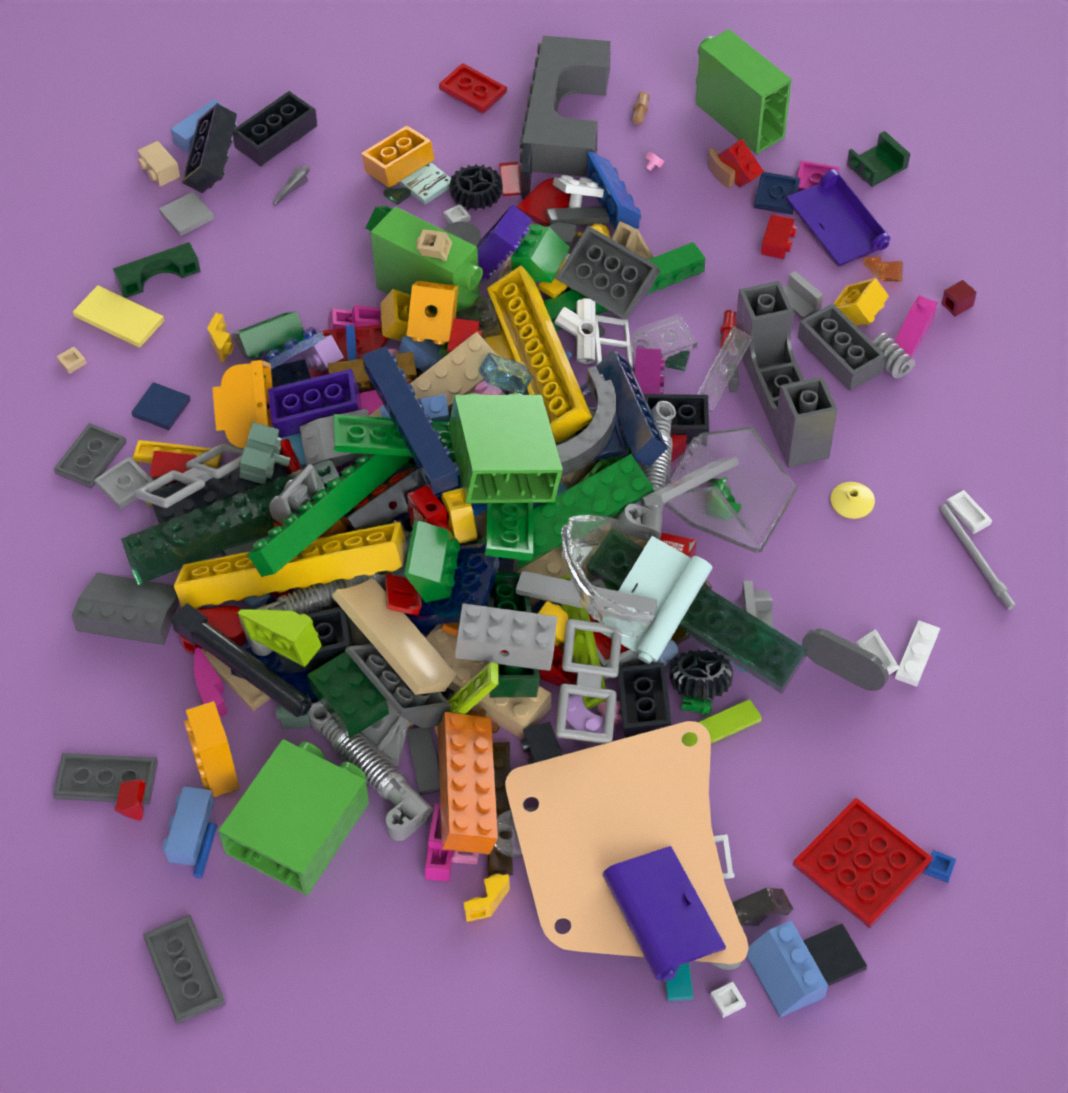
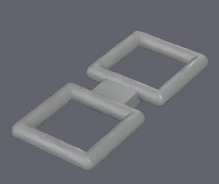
[134,442,244,508]
[555,619,622,744]

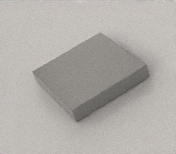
[159,192,214,237]
[94,457,153,510]

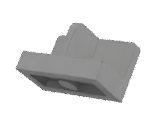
[742,581,774,632]

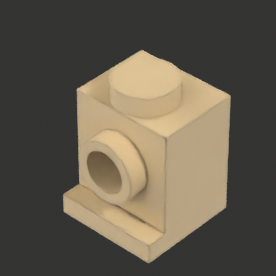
[416,229,452,261]

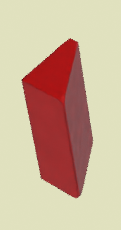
[279,438,303,480]

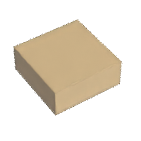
[56,347,87,374]

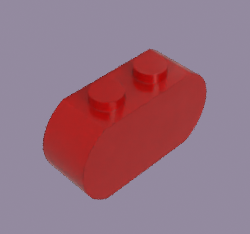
[179,606,247,654]

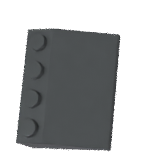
[556,226,661,320]
[71,573,179,645]
[345,644,451,728]

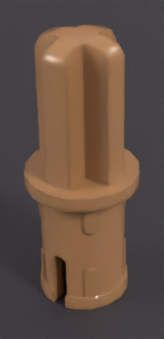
[632,92,650,125]

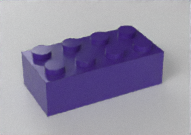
[476,204,532,284]
[268,369,362,438]

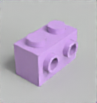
[300,335,344,372]

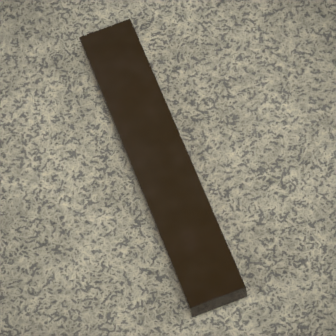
[488,742,513,876]

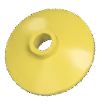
[830,482,875,519]

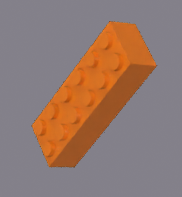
[438,712,498,854]

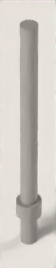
[939,504,1016,610]

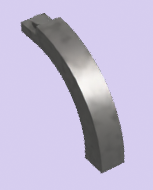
[556,366,616,477]

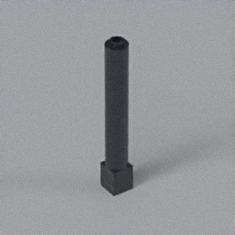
[171,603,311,717]

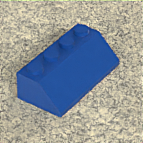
[587,152,641,231]

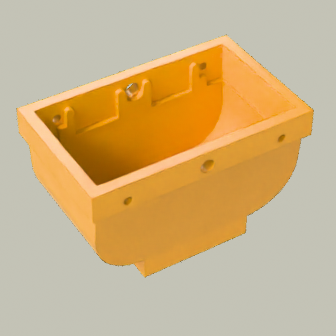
[212,360,274,448]

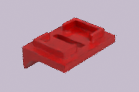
[385,574,422,615]

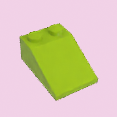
[238,609,322,667]

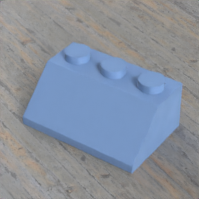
[746,920,828,1018]

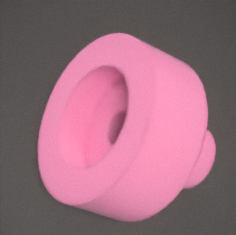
[645,151,665,171]

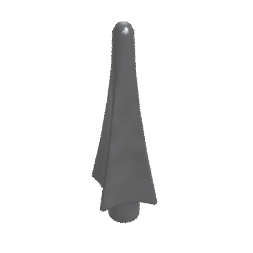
[273,165,310,205]

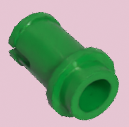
[682,695,712,716]

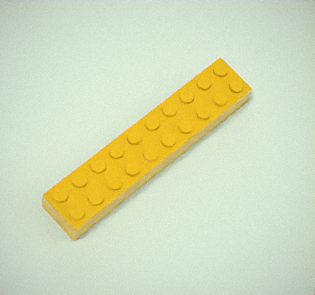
[487,266,593,444]
[174,522,408,609]

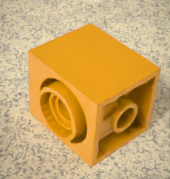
[407,280,459,345]

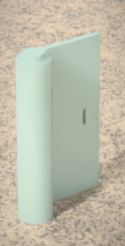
[599,536,713,664]

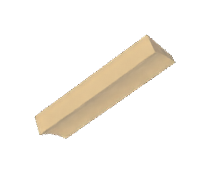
[332,578,457,695]

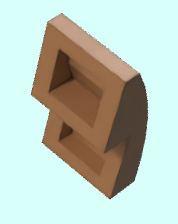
[707,148,735,189]

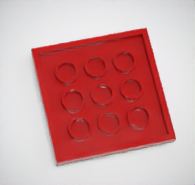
[793,797,933,928]

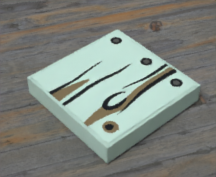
[399,162,451,205]

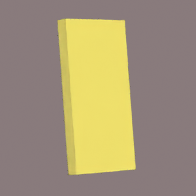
[73,285,165,348]

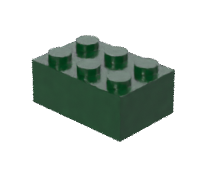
[307,651,389,739]

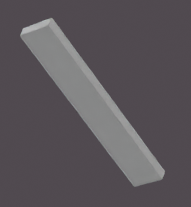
[643,456,739,506]
[516,571,658,623]

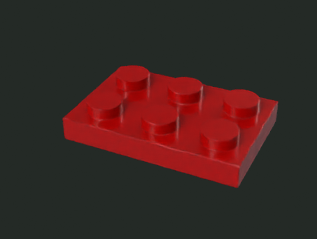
[439,63,507,113]

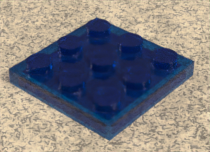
[263,327,325,369]

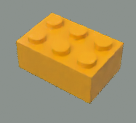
[361,126,435,188]

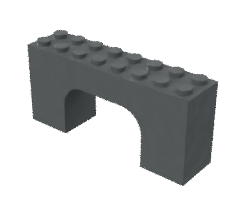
[519,36,611,177]
[734,281,838,468]

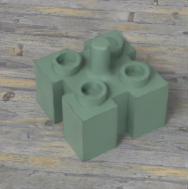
[240,422,290,485]

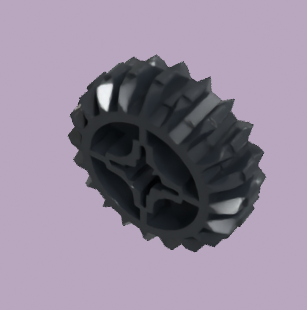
[449,164,503,211]
[670,648,733,701]

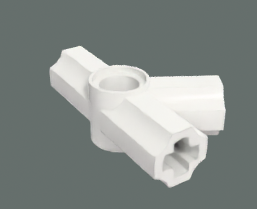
[554,299,597,364]

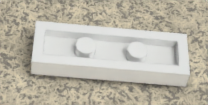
[895,620,940,687]

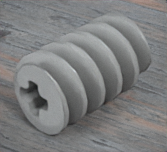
[873,333,916,378]

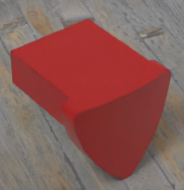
[114,779,146,821]

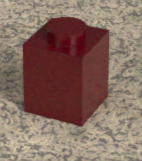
[941,280,977,316]

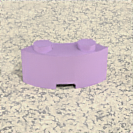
[558,695,605,749]

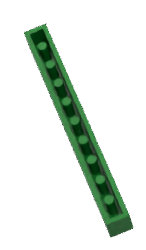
[543,242,706,331]
[247,454,412,577]

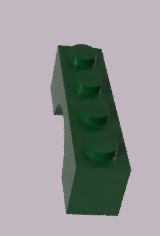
[113,242,201,298]

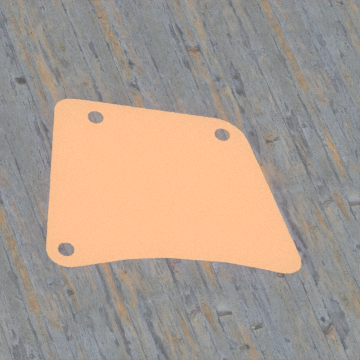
[505,721,749,964]

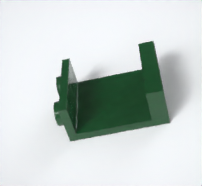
[847,131,910,187]

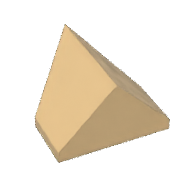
[612,221,654,260]

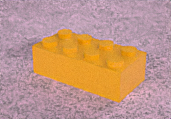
[184,701,240,797]

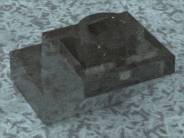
[732,888,793,926]

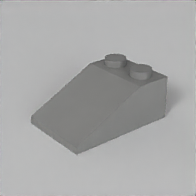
[300,409,369,473]
[269,464,319,524]

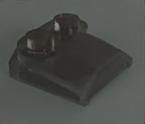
[456,297,501,339]

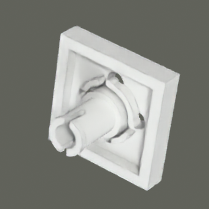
[553,175,604,208]

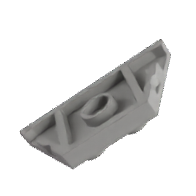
[359,701,409,768]

